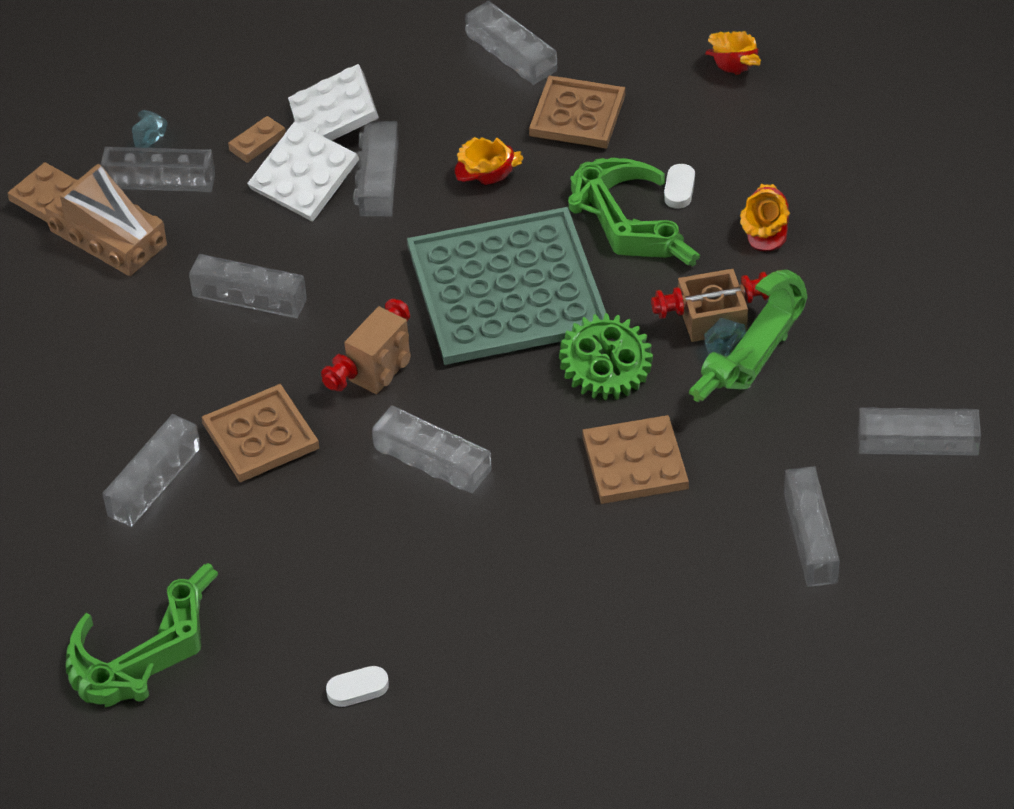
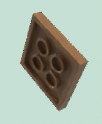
[529,75,625,148]
[202,384,320,482]
[582,415,689,504]

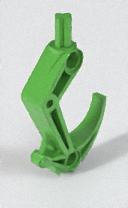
[568,158,700,267]
[689,270,807,402]
[66,563,218,708]

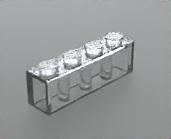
[465,1,557,85]
[353,121,399,216]
[101,147,215,192]
[189,254,307,318]
[372,405,492,494]
[858,407,981,456]
[102,414,201,527]
[784,466,840,587]

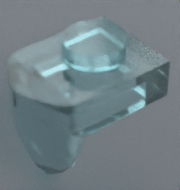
[131,110,167,151]
[704,318,746,357]

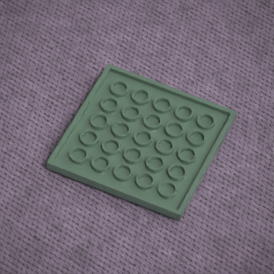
[407,207,606,365]

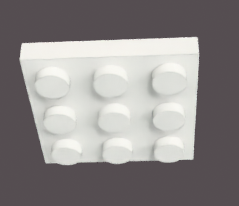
[288,64,379,141]
[247,122,359,222]

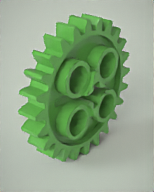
[559,313,653,400]

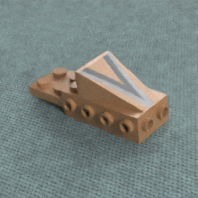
[8,162,167,276]

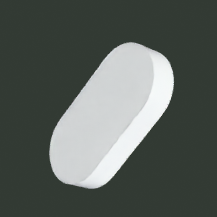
[664,164,695,209]
[326,666,389,707]

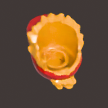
[705,31,761,75]
[455,137,523,185]
[740,184,790,251]

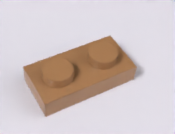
[228,116,286,163]

